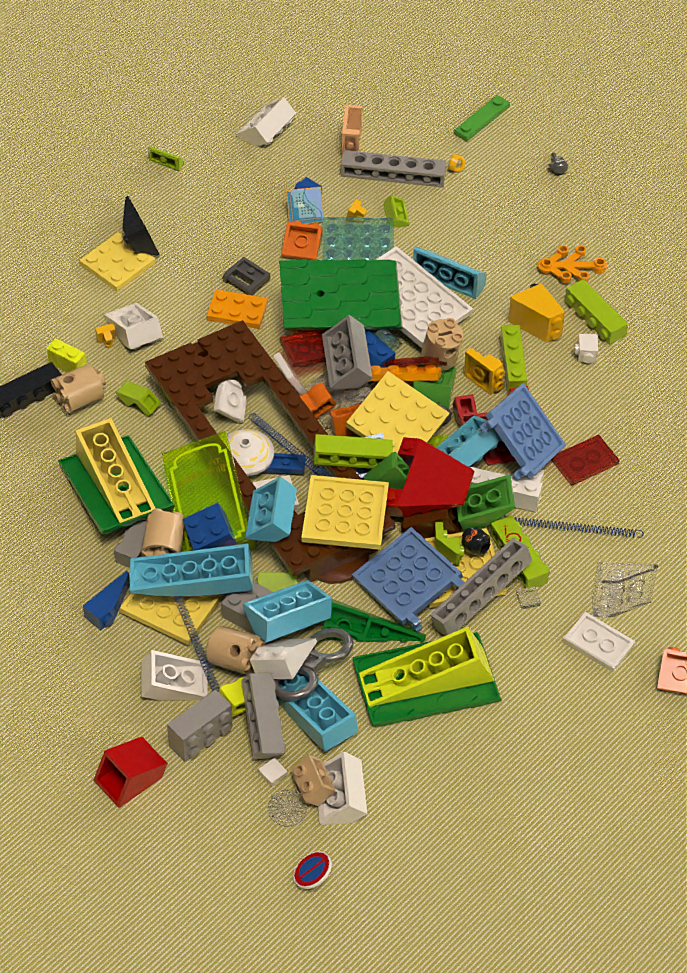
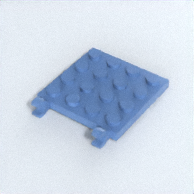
[480,383,566,481]
[352,527,465,632]

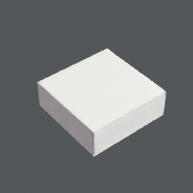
[258,758,288,787]

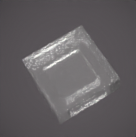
[516,586,541,609]

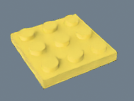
[80,232,155,292]

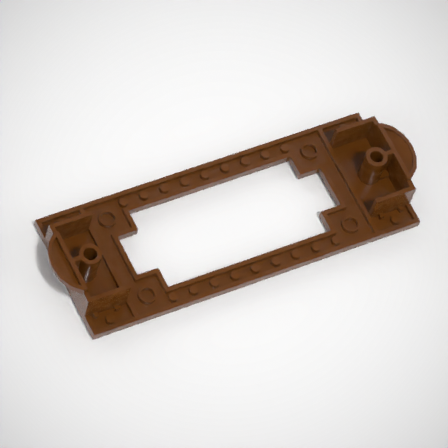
[145,320,395,584]

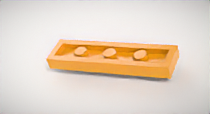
[369,365,442,381]

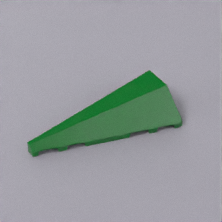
[321,599,426,642]

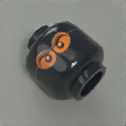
[461,526,491,555]

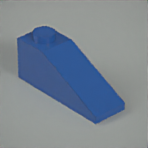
[83,571,130,631]

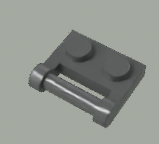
[222,257,271,296]

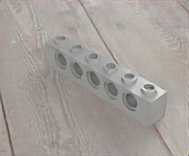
[341,150,446,188]
[430,538,532,636]

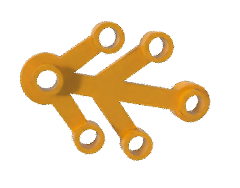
[538,245,607,283]

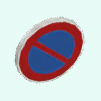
[293,851,332,889]

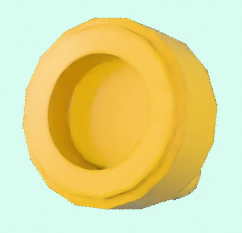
[448,154,466,172]

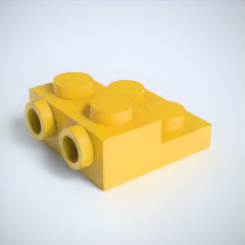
[464,348,505,395]

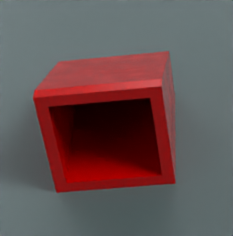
[93,736,168,808]

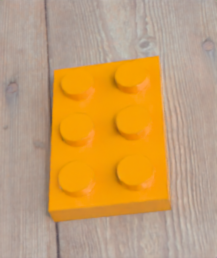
[207,289,268,329]

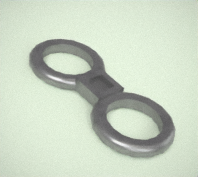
[273,628,353,701]

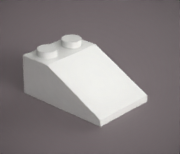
[104,303,163,349]
[250,638,317,679]
[141,650,208,701]

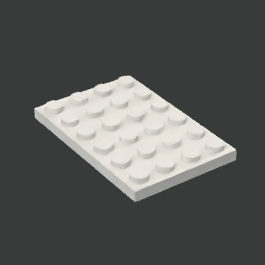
[376,246,473,348]

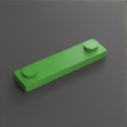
[454,95,510,142]

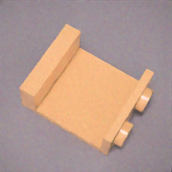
[342,105,363,157]

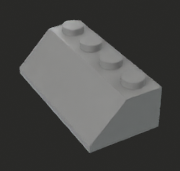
[322,315,373,389]

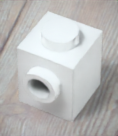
[575,334,598,363]

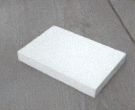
[563,612,636,672]

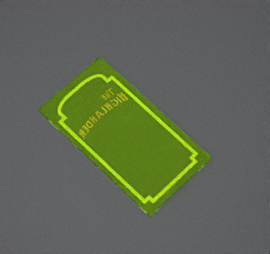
[162,431,250,552]

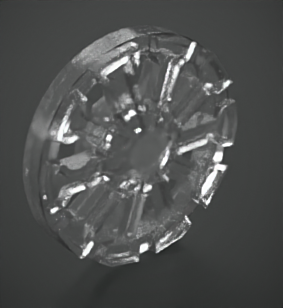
[268,789,307,827]

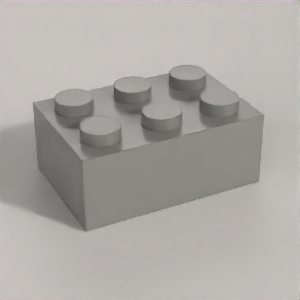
[221,581,275,643]
[167,689,232,762]

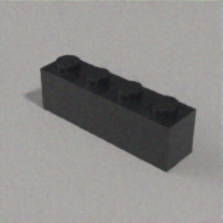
[0,362,62,418]

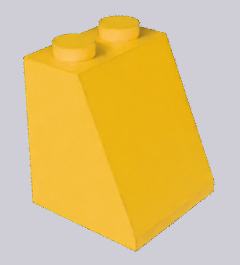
[508,283,565,343]

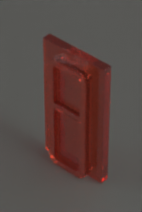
[384,356,447,367]

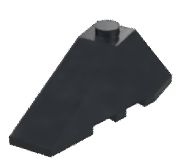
[122,196,159,256]

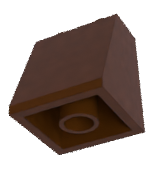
[401,507,461,539]

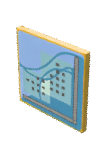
[286,187,325,224]

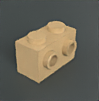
[291,754,336,807]

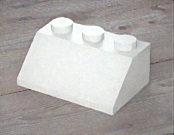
[236,97,296,147]
[318,752,367,825]

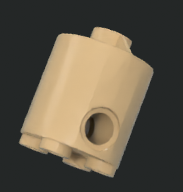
[421,318,463,371]
[51,364,105,414]
[141,508,185,557]
[207,626,266,675]

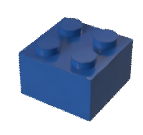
[183,502,237,550]

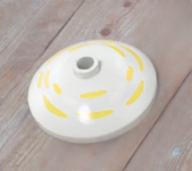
[222,429,274,476]

